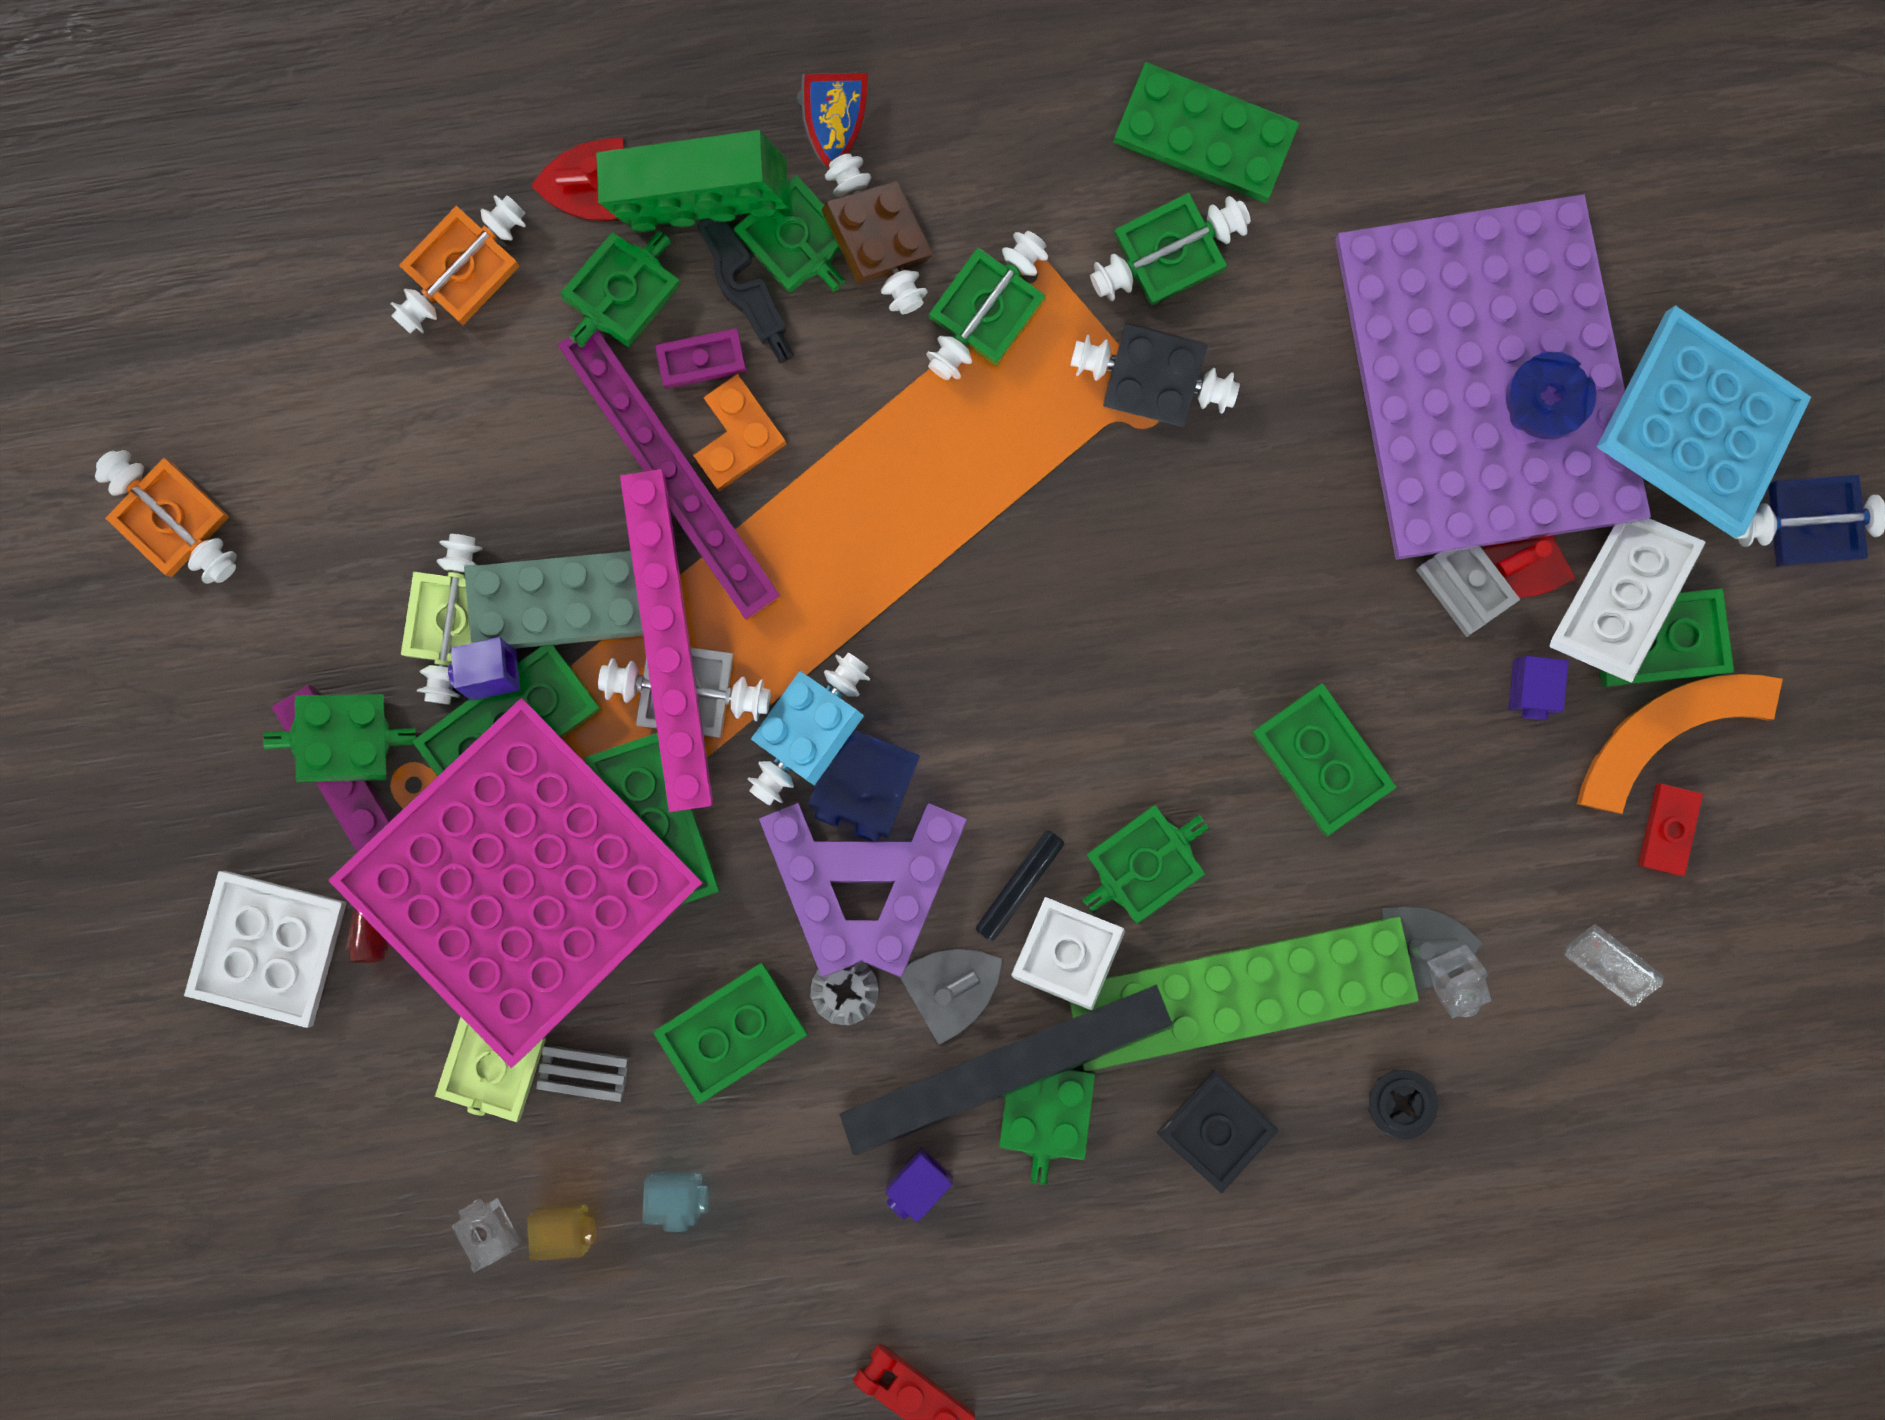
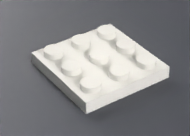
[184,871,347,1028]

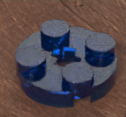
[1506,352,1597,440]

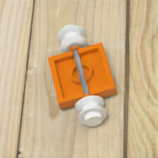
[390,195,526,334]
[95,450,237,584]

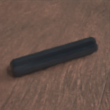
[976,830,1064,942]

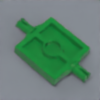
[733,174,846,294]
[560,231,680,348]
[263,694,416,782]
[1082,805,1209,924]
[999,1068,1095,1185]

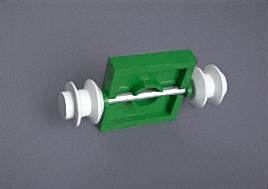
[1090,193,1251,307]
[926,231,1048,381]

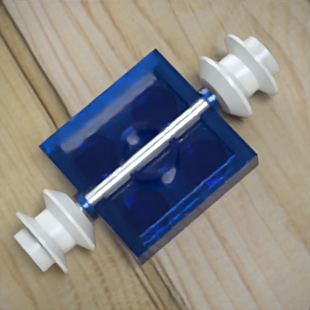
[1734,475,1885,567]

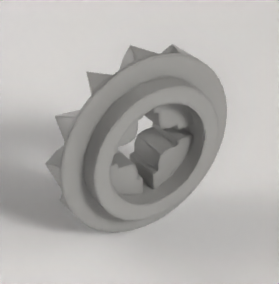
[810,962,879,1026]

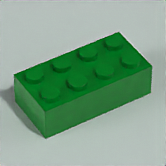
[596,130,789,232]

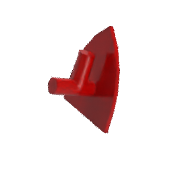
[531,137,624,221]
[1483,535,1576,598]

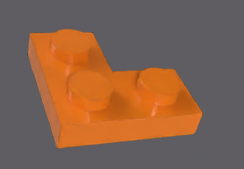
[693,374,787,492]

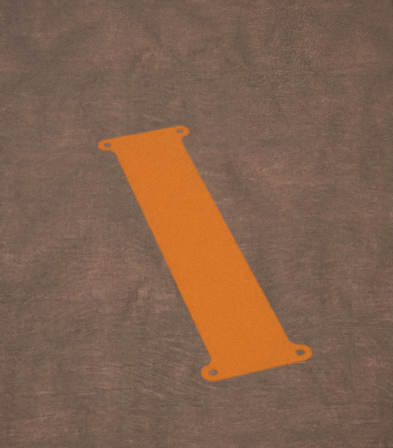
[390,259,1159,809]

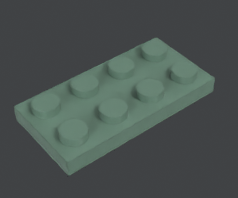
[464,551,643,649]

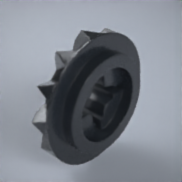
[1368,1069,1438,1139]

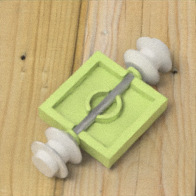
[401,534,483,705]

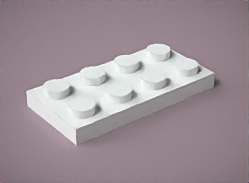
[1549,519,1706,683]

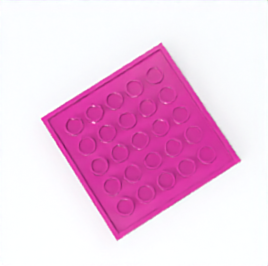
[328,698,703,1069]

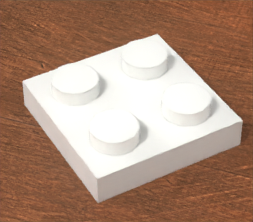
[1011,897,1125,1010]

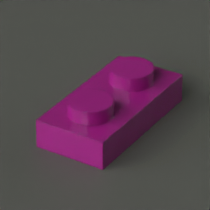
[655,328,747,389]

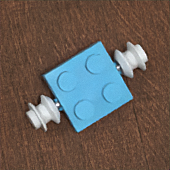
[747,653,870,805]

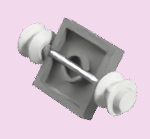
[598,648,771,738]

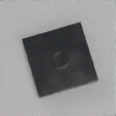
[1156,1069,1279,1194]

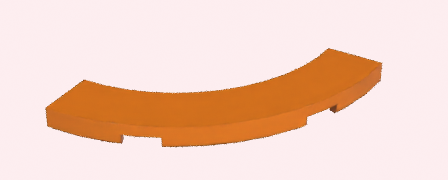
[1576,674,1783,814]

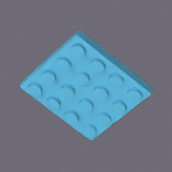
[1597,305,1811,538]

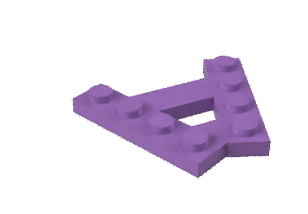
[759,803,967,978]

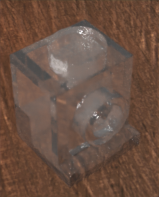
[1427,944,1491,1018]
[451,1198,522,1273]

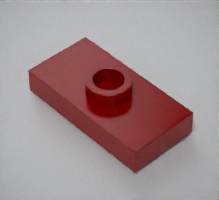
[1638,784,1703,876]

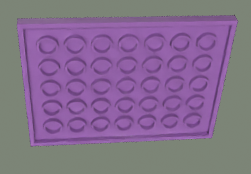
[1335,194,1651,560]

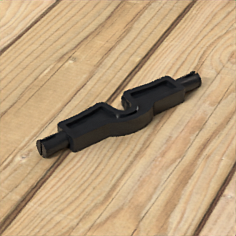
[697,218,794,363]

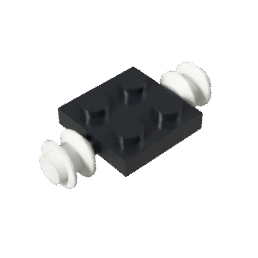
[1070,322,1240,427]

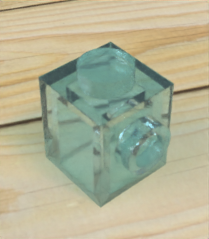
[643,1172,709,1232]

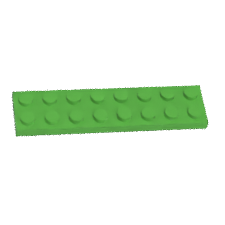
[1069,916,1419,1072]

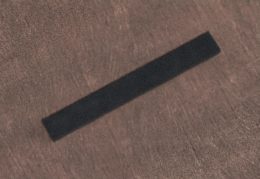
[839,985,1174,1156]

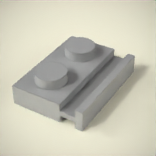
[1416,546,1520,637]

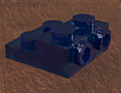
[809,730,920,842]

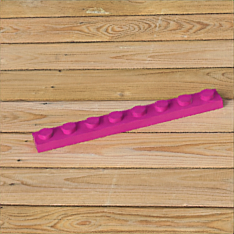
[620,469,714,812]

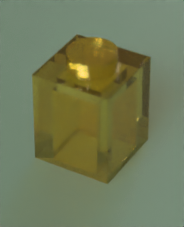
[527,1205,596,1261]

